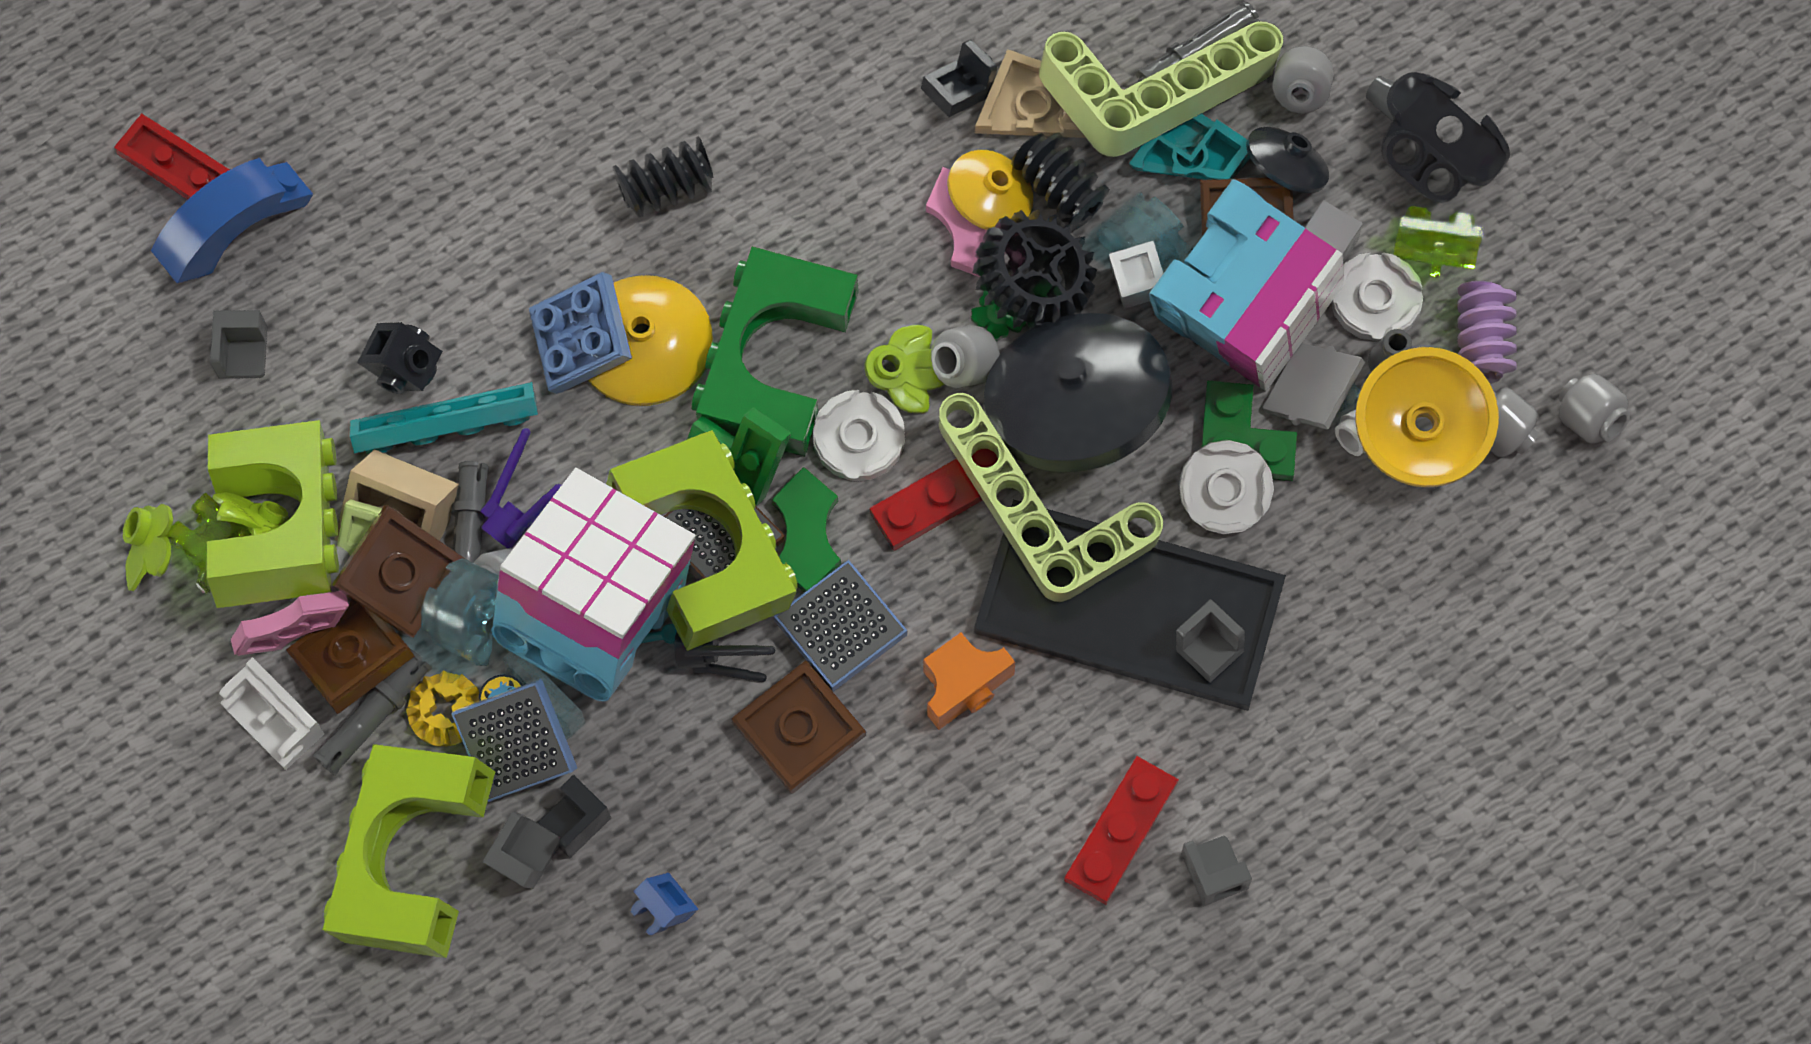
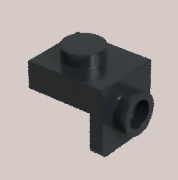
[921,39,998,117]

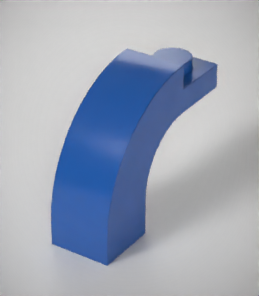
[151,158,313,283]

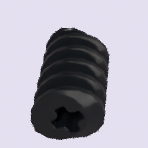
[1011,133,1110,231]
[613,136,714,218]

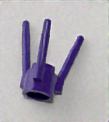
[480,428,562,549]

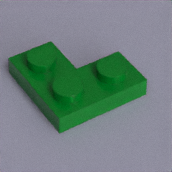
[1201,380,1297,481]
[687,407,791,506]

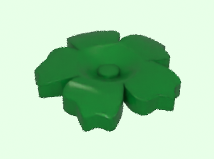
[971,291,1026,341]

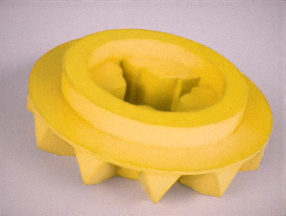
[406,670,479,747]

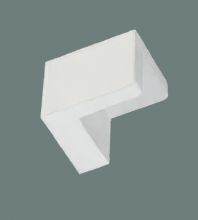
[1109,241,1163,309]

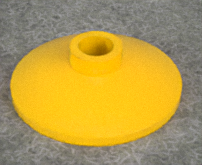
[947,150,1033,230]

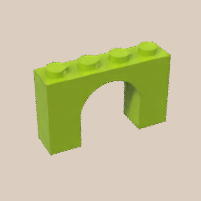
[207,420,339,608]
[606,430,797,651]
[322,744,495,958]

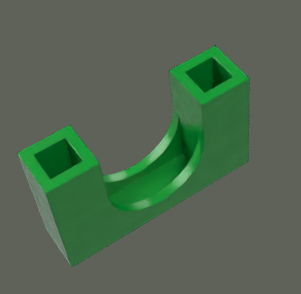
[691,246,859,457]

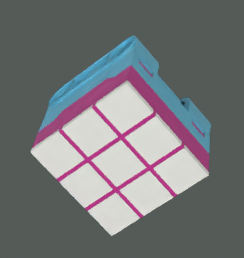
[1149,179,1344,391]
[491,467,696,702]

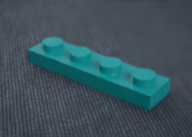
[350,382,538,454]

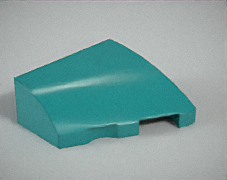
[1129,113,1250,180]

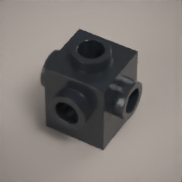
[357,322,443,394]

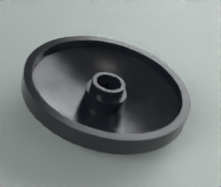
[984,313,1173,472]

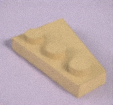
[975,49,1124,138]

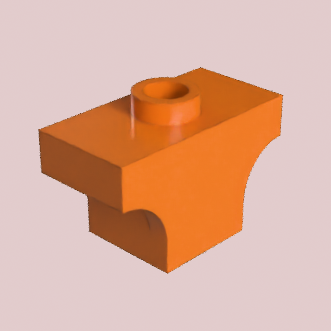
[923,632,1015,730]

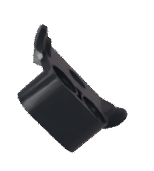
[1381,72,1510,203]

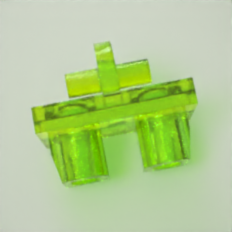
[1393,206,1483,278]

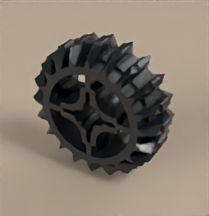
[972,209,1098,329]

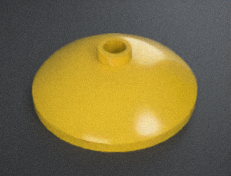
[588,275,713,406]
[1355,347,1499,487]

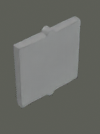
[1262,343,1365,429]

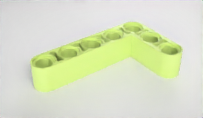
[1039,21,1283,157]
[939,393,1163,602]

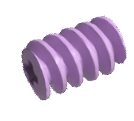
[1457,281,1517,384]

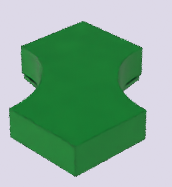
[772,467,841,593]

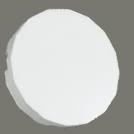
[1331,252,1423,342]
[813,390,905,481]
[1179,440,1274,534]

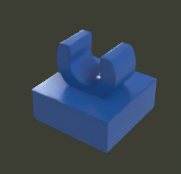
[630,873,698,935]

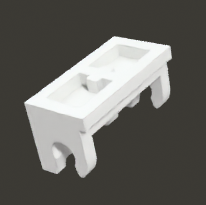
[219,657,324,770]

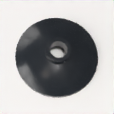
[1246,127,1329,193]

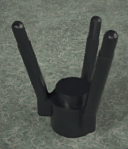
[674,632,776,682]

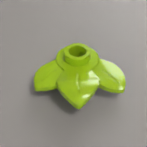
[864,325,945,414]
[212,492,290,535]
[123,504,173,591]

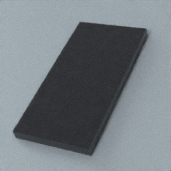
[974,499,1286,711]

